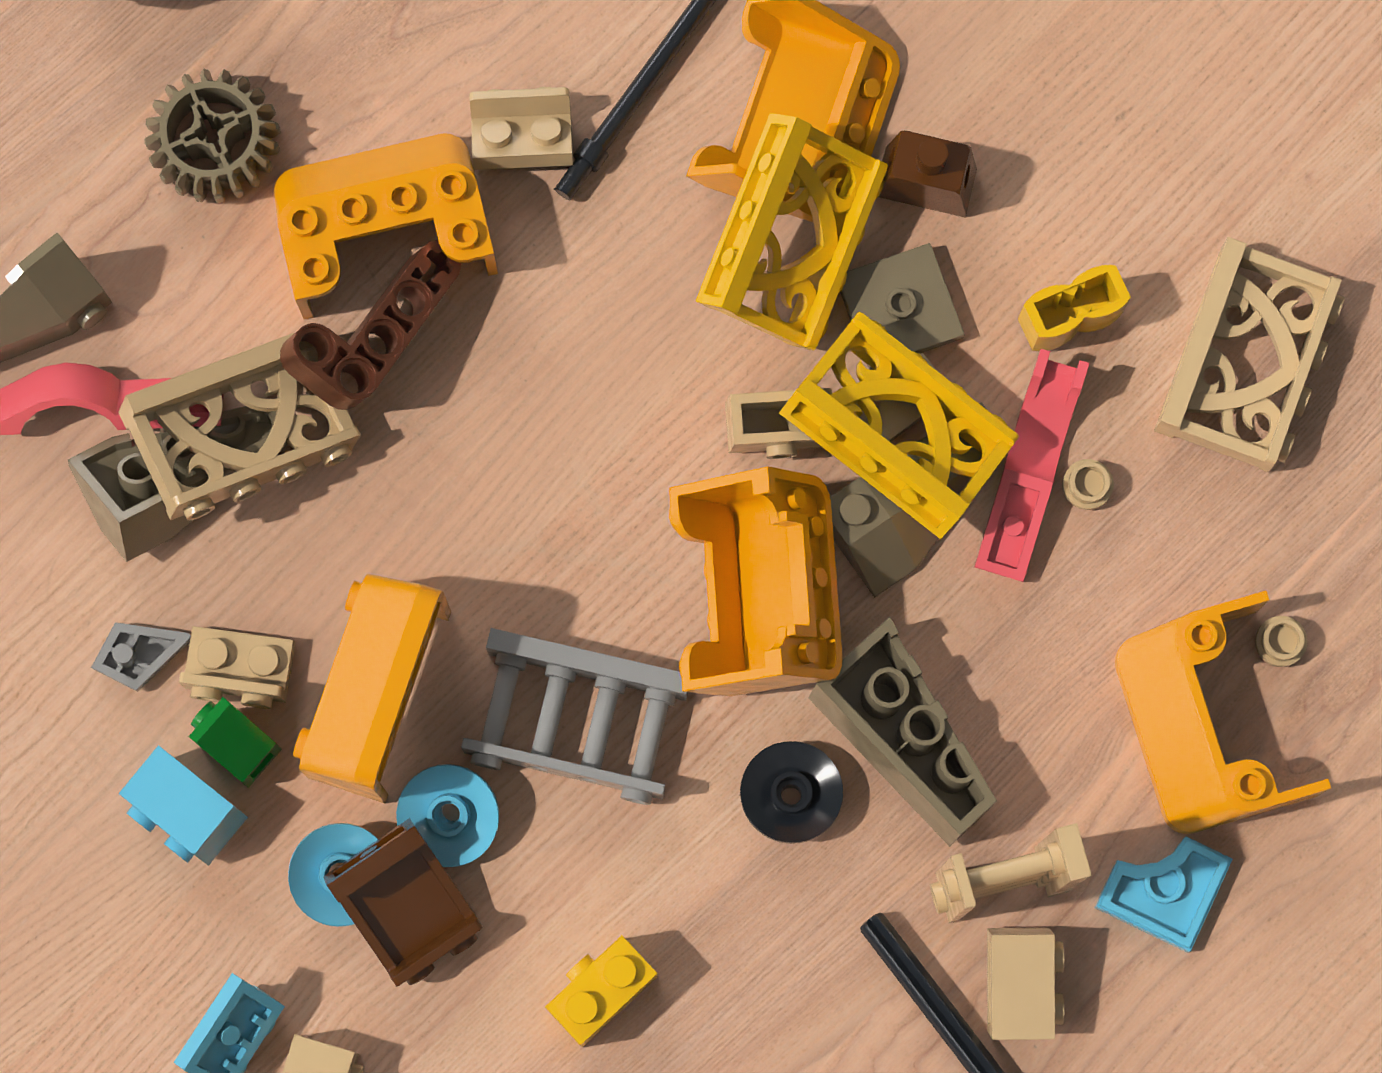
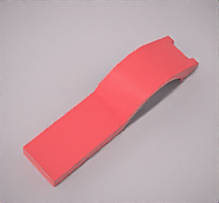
[974,349,1090,582]
[0,363,224,435]

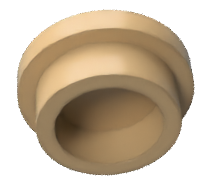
[1062,459,1114,510]
[1255,616,1307,667]

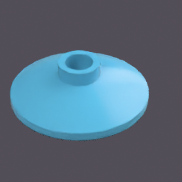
[396,764,499,867]
[288,823,378,927]

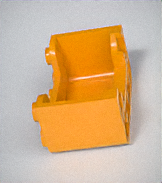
[669,466,842,696]

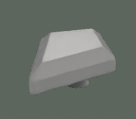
[91,622,191,692]

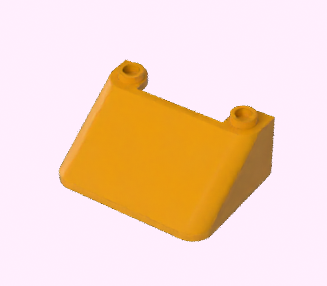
[686,0,900,223]

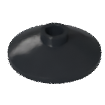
[740,741,843,844]

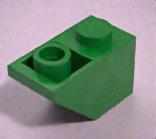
[188,697,282,788]

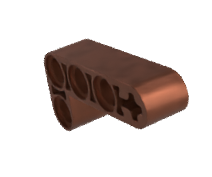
[280,240,461,410]

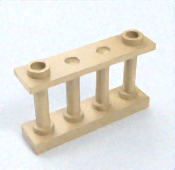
[930,823,1092,923]

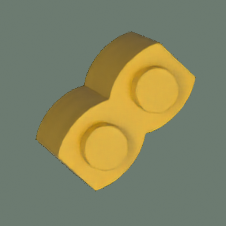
[1018,265,1131,351]

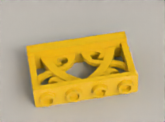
[695,113,888,351]
[779,312,1019,539]

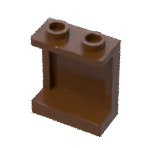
[323,818,483,987]

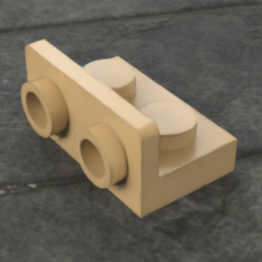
[469,87,573,170]
[179,626,295,709]

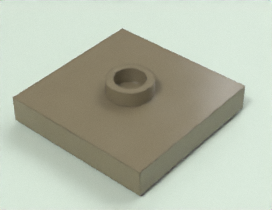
[840,243,965,370]

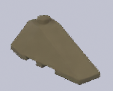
[0,233,112,363]
[830,402,986,598]
[68,406,288,562]

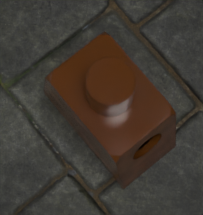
[878,131,977,218]

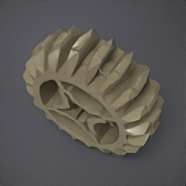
[144,69,281,204]

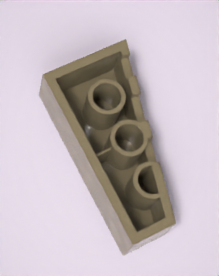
[808,617,997,847]

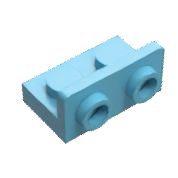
[173,973,285,1073]

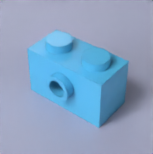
[119,745,248,866]

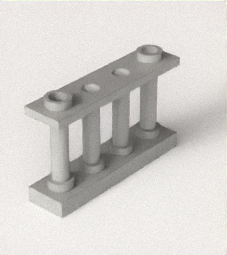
[461,628,688,805]

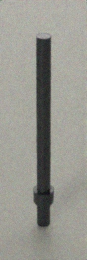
[554,0,716,201]

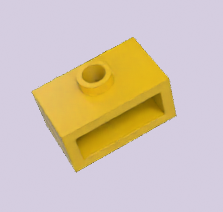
[545,935,658,1047]

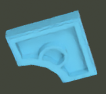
[1094,836,1233,953]

